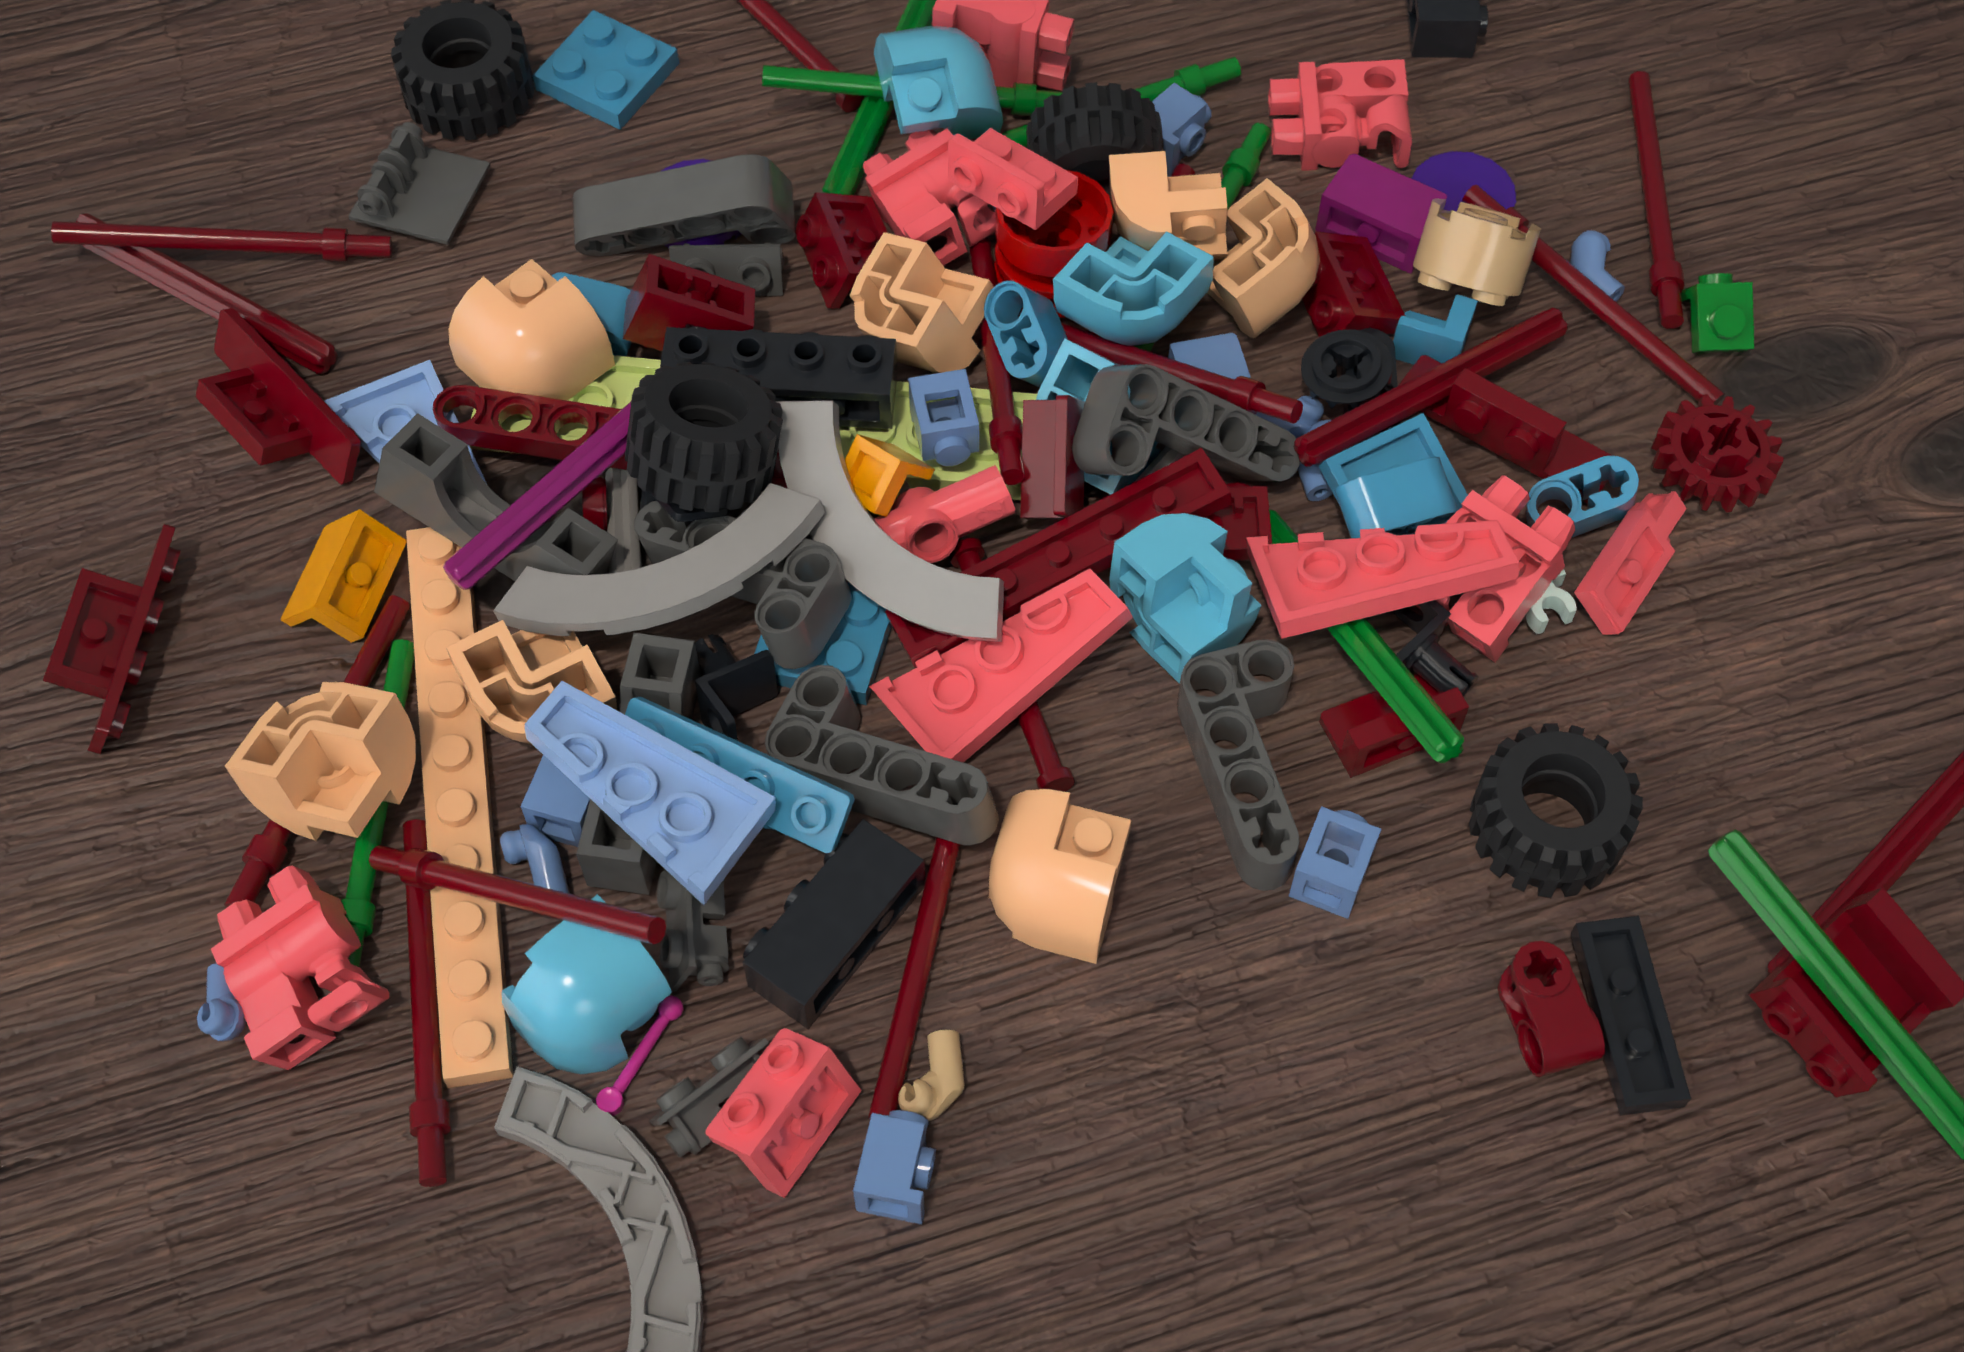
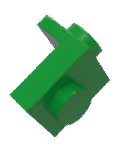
[1681,273,1754,353]

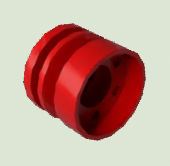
[994,170,1114,318]

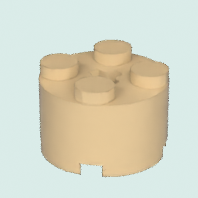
[1413,199,1541,306]

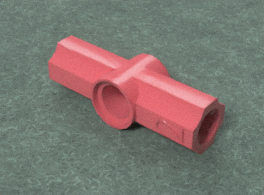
[874,465,1016,563]

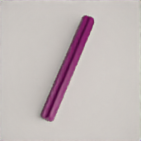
[443,402,631,590]

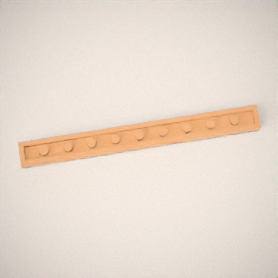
[406,527,514,1088]

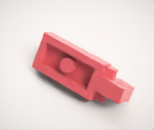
[1574,491,1687,635]

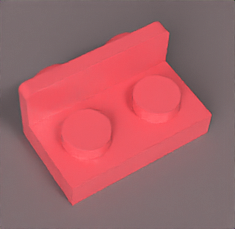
[948,128,1078,230]
[705,1028,862,1198]

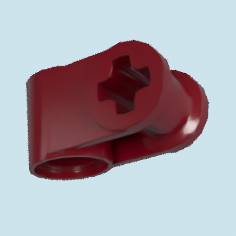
[1498,941,1605,1077]

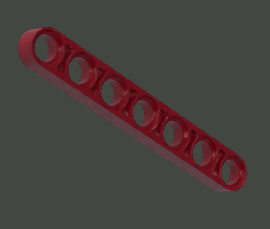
[432,385,787,488]

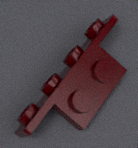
[196,307,361,485]
[1398,355,1611,503]
[43,524,181,754]

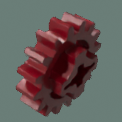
[1651,394,1784,512]

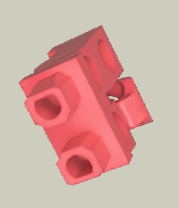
[932,0,1075,91]
[1268,59,1412,170]
[863,129,996,266]
[1415,475,1575,663]
[211,866,389,1070]

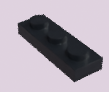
[1571,916,1691,1116]

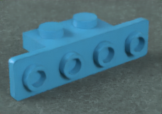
[625,697,854,853]

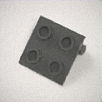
[348,122,491,245]

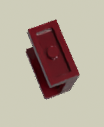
[1749,887,1964,1098]

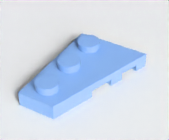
[324,360,487,484]

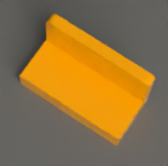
[281,509,407,643]

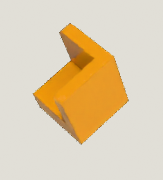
[845,434,935,517]

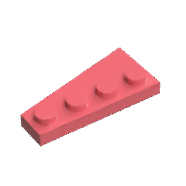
[1246,520,1519,639]
[869,569,1133,763]

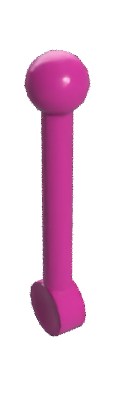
[596,995,683,1116]

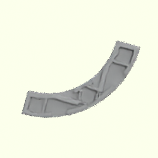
[776,401,1004,642]
[493,483,825,636]
[494,1066,703,1352]

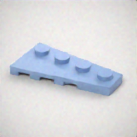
[524,681,776,905]

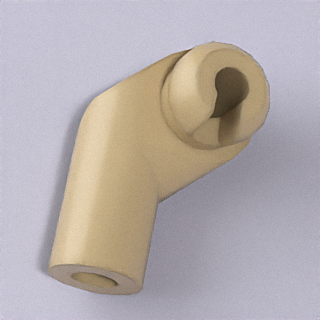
[898,1030,964,1121]

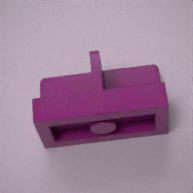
[1315,154,1447,274]

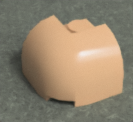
[1109,151,1227,260]
[1207,178,1320,338]
[849,232,994,373]
[448,259,615,400]
[446,620,617,744]
[225,682,416,841]
[989,789,1131,964]

